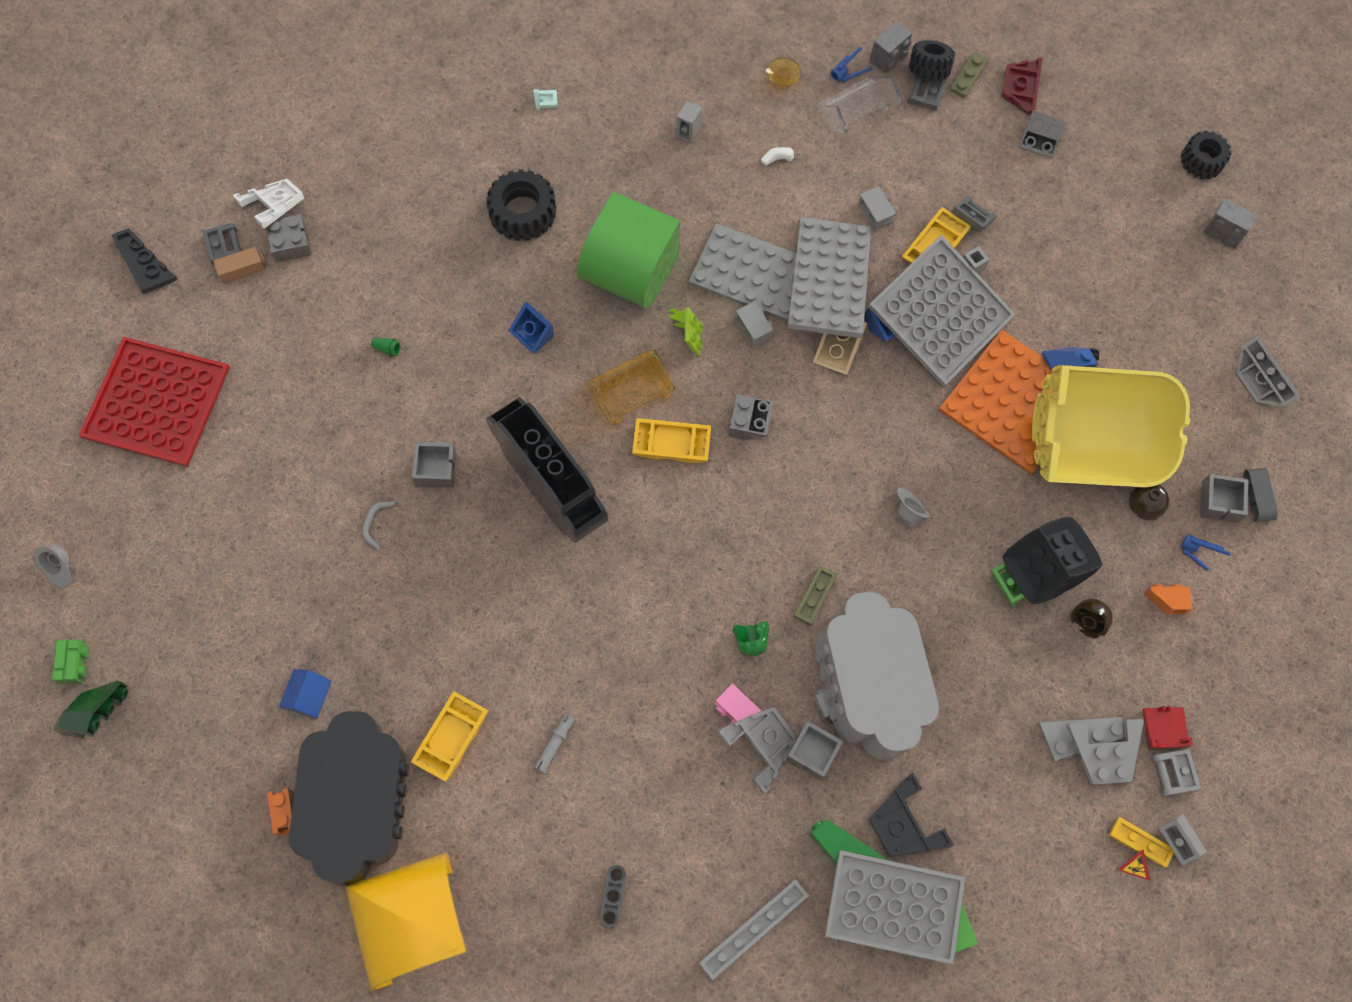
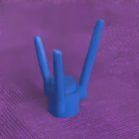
[830,47,873,83]
[1180,534,1231,571]

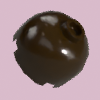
[1129,484,1170,520]
[1071,598,1113,638]

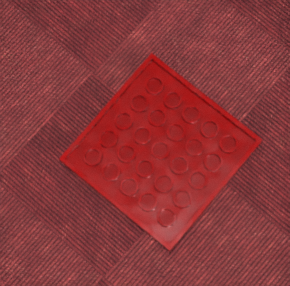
[79,336,230,467]

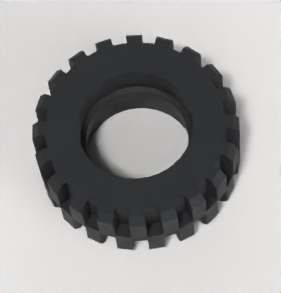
[486,170,556,241]

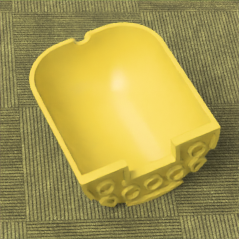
[1032,365,1190,487]

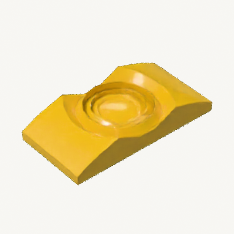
[902,207,971,264]
[632,418,711,463]
[411,691,489,782]

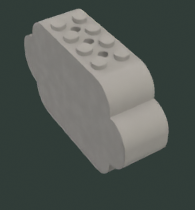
[815,592,939,760]

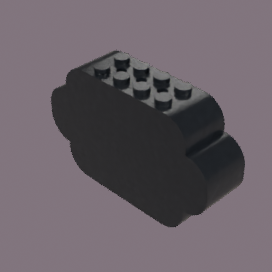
[486,397,608,543]
[289,711,409,886]

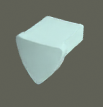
[534,89,557,110]

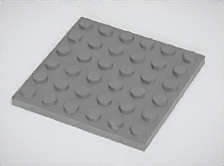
[868,235,1016,387]

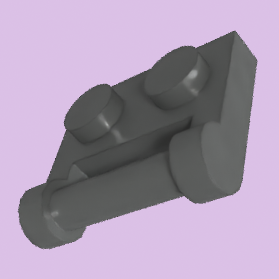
[907,76,947,110]
[952,196,996,232]
[203,223,243,265]

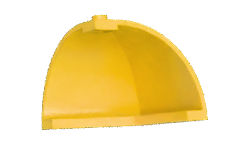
[345,852,467,991]

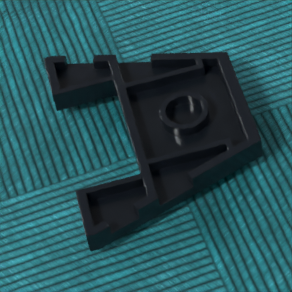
[868,773,954,857]

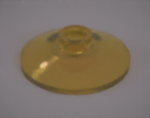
[767,57,801,87]

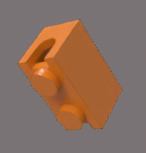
[267,788,294,837]

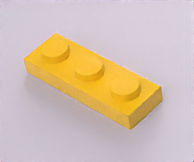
[1108,817,1174,868]

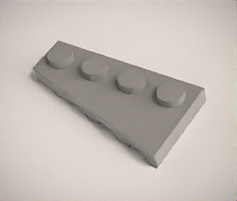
[1038,717,1125,762]

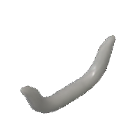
[362,501,397,551]

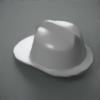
[897,488,930,528]
[34,544,71,588]

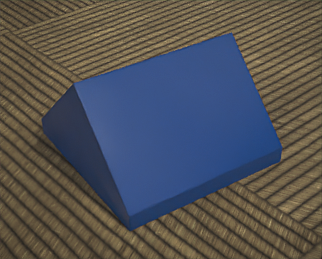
[508,302,554,354]
[279,669,332,718]

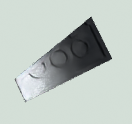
[112,228,177,294]

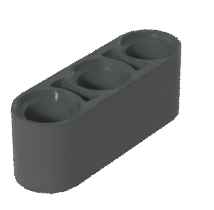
[1243,468,1278,522]
[600,865,626,929]

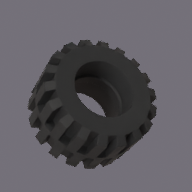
[909,40,955,81]
[1181,131,1232,180]

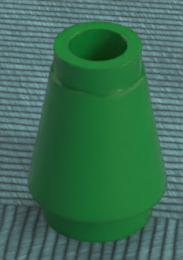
[371,337,401,357]

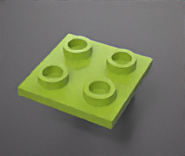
[668,307,703,356]

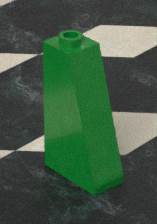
[810,819,889,866]

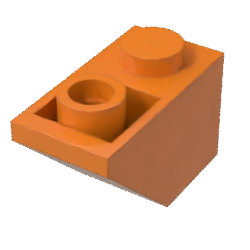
[1145,584,1193,614]

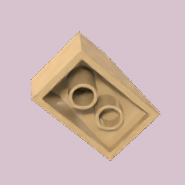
[813,322,869,375]

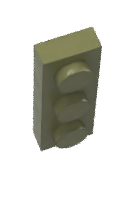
[950,51,989,98]
[794,565,837,626]

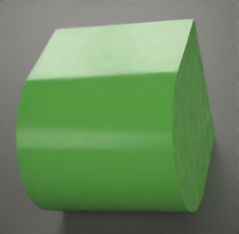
[577,191,680,309]

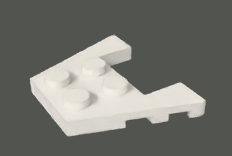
[233,179,304,229]

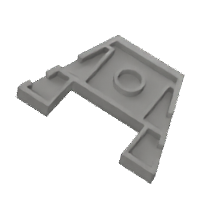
[716,707,798,794]
[1066,719,1144,784]

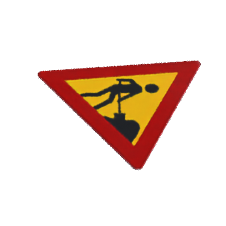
[1118,849,1150,881]

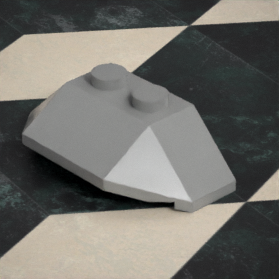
[1236,336,1301,407]

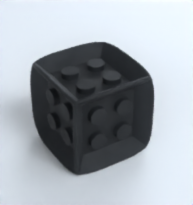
[1002,517,1103,604]

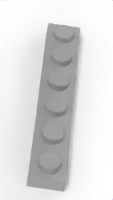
[699,879,809,980]

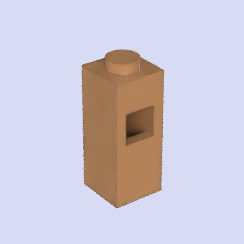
[214,247,266,284]

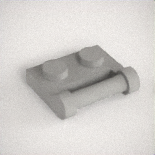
[1152,749,1201,797]

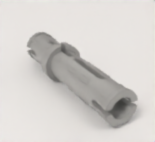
[534,713,576,773]

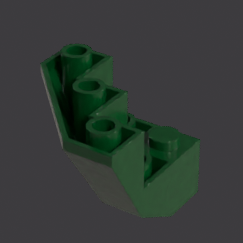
[54,680,128,739]

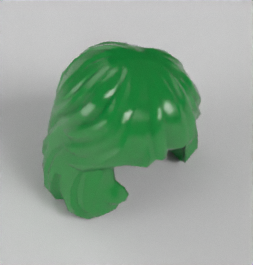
[732,622,769,656]

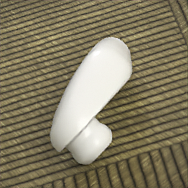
[760,147,794,166]

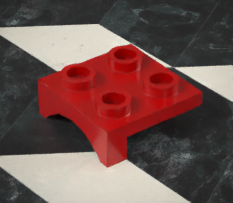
[1142,706,1193,749]

